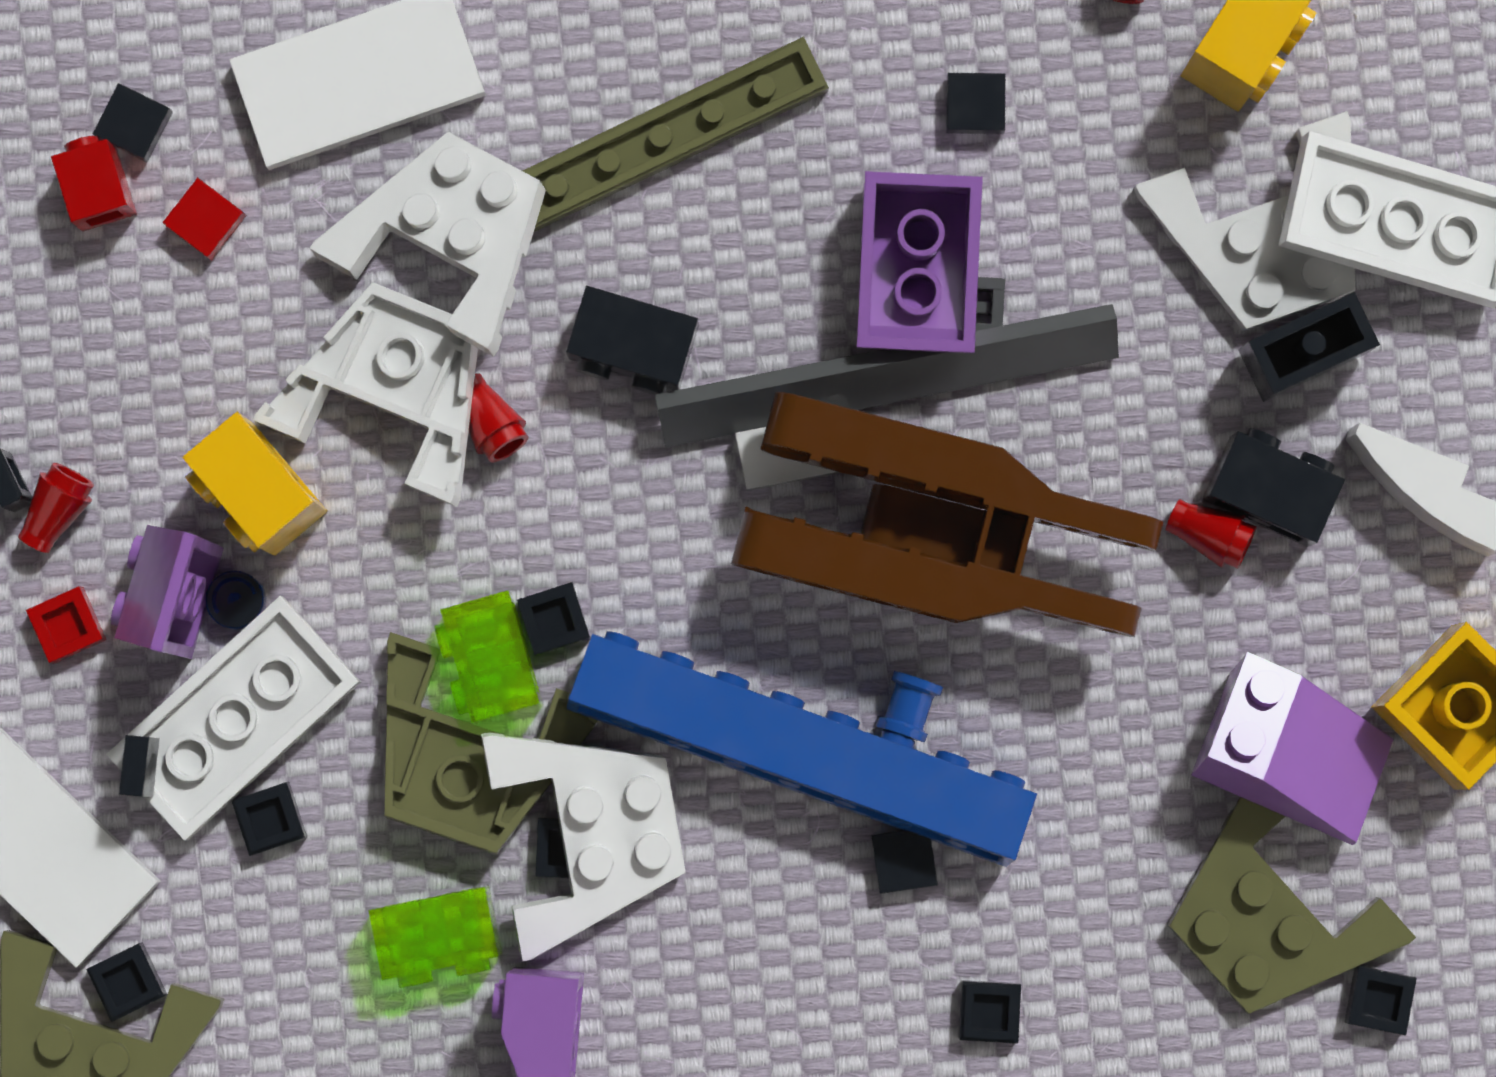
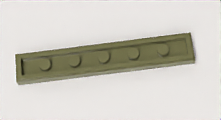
[522,36,829,232]

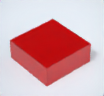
[162,177,246,261]
[26,586,107,664]

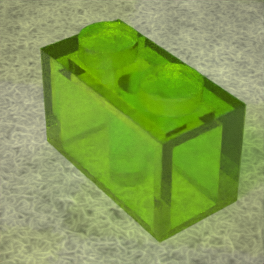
[434,590,543,724]
[368,885,503,988]

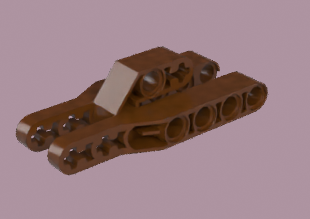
[731,392,1163,637]

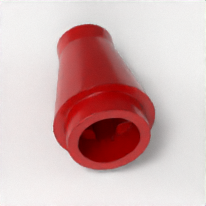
[469,373,529,463]
[18,463,94,553]
[1165,499,1257,569]

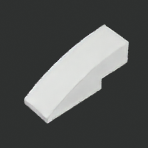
[1345,423,1496,557]

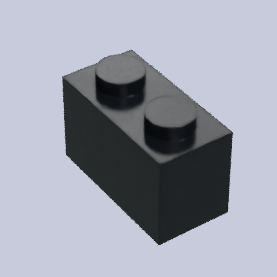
[566,285,699,395]
[1238,292,1380,402]
[1202,428,1346,547]

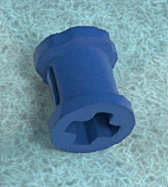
[876,671,943,743]

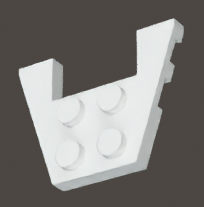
[1133,111,1355,332]
[309,132,546,357]
[253,282,478,507]
[481,733,686,961]

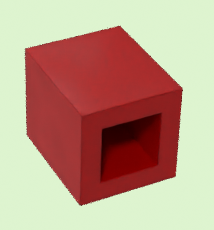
[51,136,137,232]

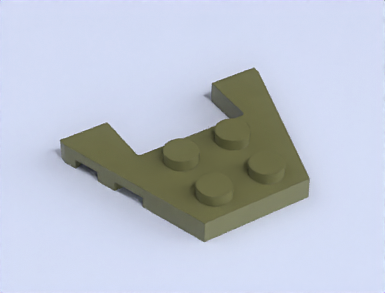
[384,632,599,855]
[1167,797,1416,1014]
[1,930,225,1077]

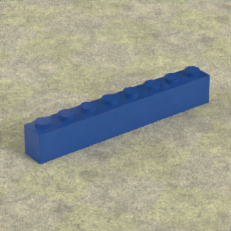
[566,631,1037,867]

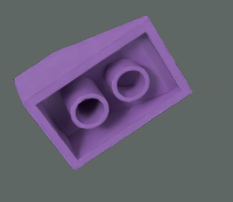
[857,171,983,354]
[111,525,224,659]
[1191,652,1394,845]
[492,967,584,1077]

